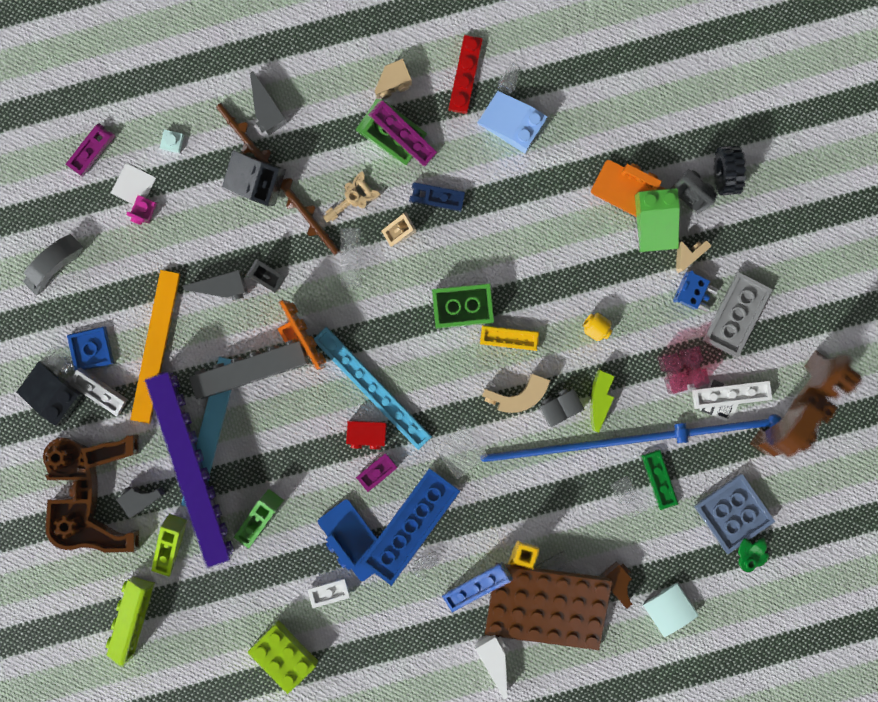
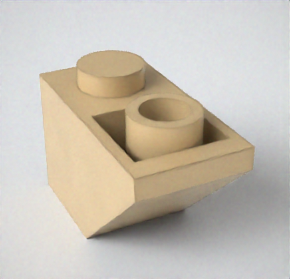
[375,59,412,99]

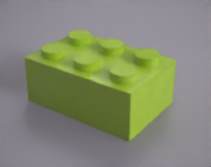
[247,620,318,694]

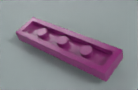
[368,100,437,167]

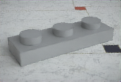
[69,367,128,416]

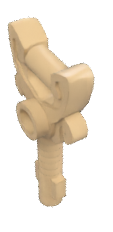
[323,171,380,223]

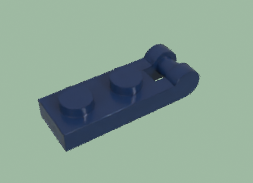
[409,183,465,212]

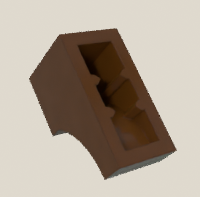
[599,561,633,609]

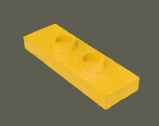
[480,325,539,351]

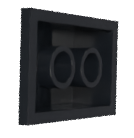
[16,361,85,427]

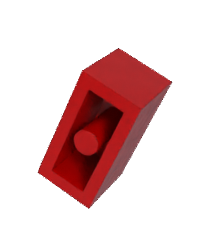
[346,420,387,449]

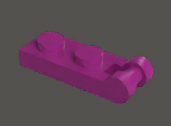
[66,123,115,177]

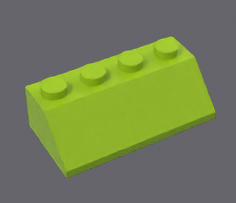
[106,576,155,667]

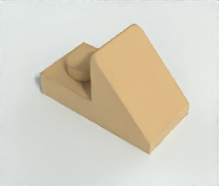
[676,240,711,273]

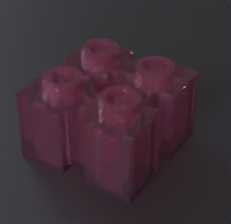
[657,346,710,394]

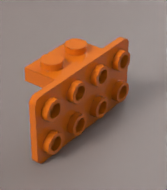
[591,160,665,217]
[278,300,326,370]

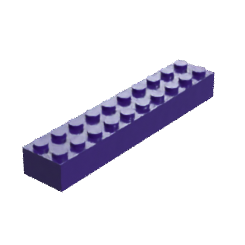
[145,372,234,568]

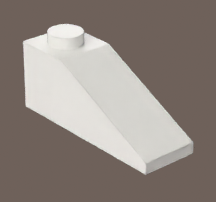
[475,635,508,700]

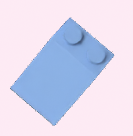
[477,91,547,153]

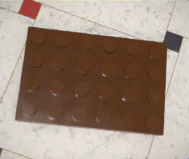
[485,563,612,650]

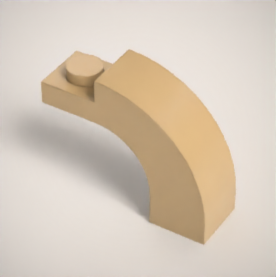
[482,374,550,413]

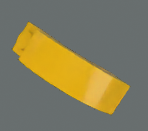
[508,541,539,568]

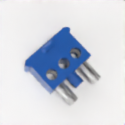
[673,271,718,312]

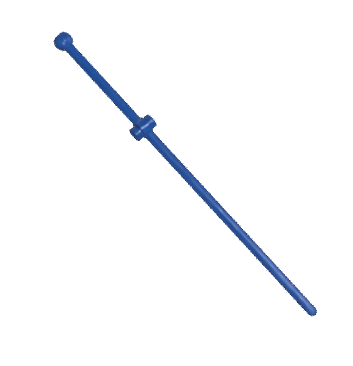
[481,414,782,462]

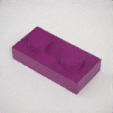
[356,453,398,492]

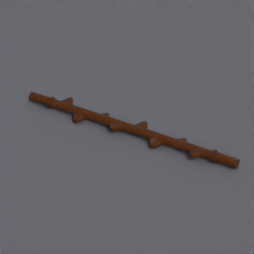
[216,103,340,256]

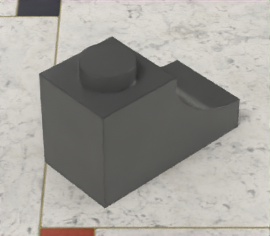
[116,486,166,518]

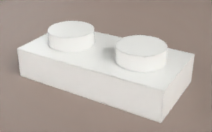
[308,578,350,608]

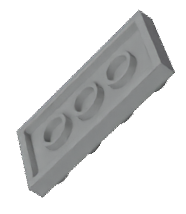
[702,272,773,358]

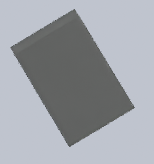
[246,259,285,293]

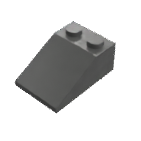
[670,169,718,214]

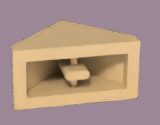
[381,213,416,247]

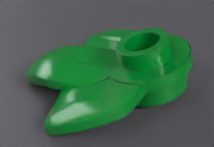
[738,538,769,573]

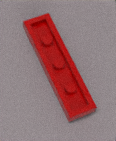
[449,35,483,114]

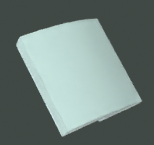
[643,582,699,637]

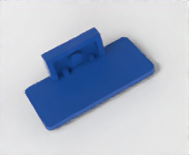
[318,499,377,581]

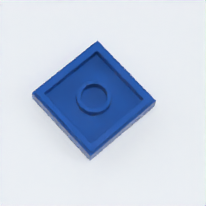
[67,327,114,372]

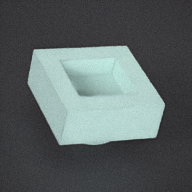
[160,130,184,154]

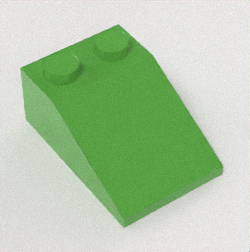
[355,99,427,165]
[635,188,680,252]

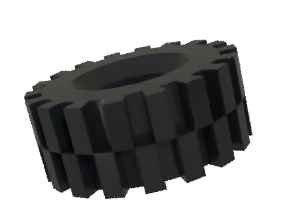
[713,145,746,196]

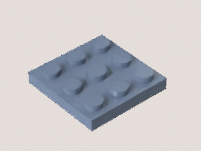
[694,473,775,554]

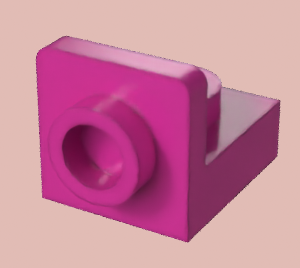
[126,195,157,225]

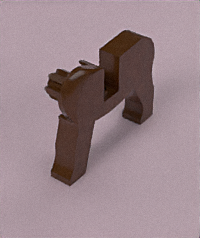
[750,351,862,457]
[43,434,139,553]

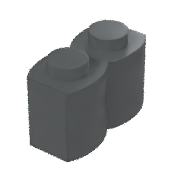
[539,388,585,427]

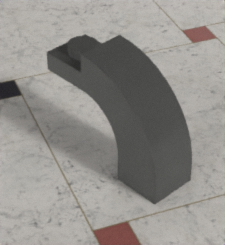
[23,234,84,295]

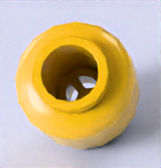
[583,313,613,341]

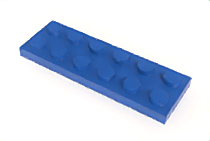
[360,468,460,586]

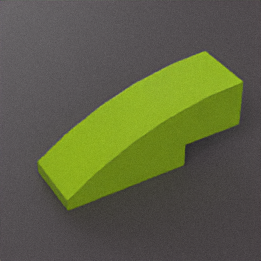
[590,370,615,433]

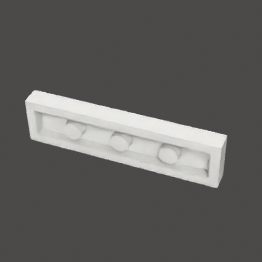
[692,381,772,409]

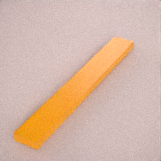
[130,270,181,424]

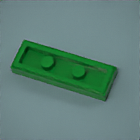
[641,449,678,510]

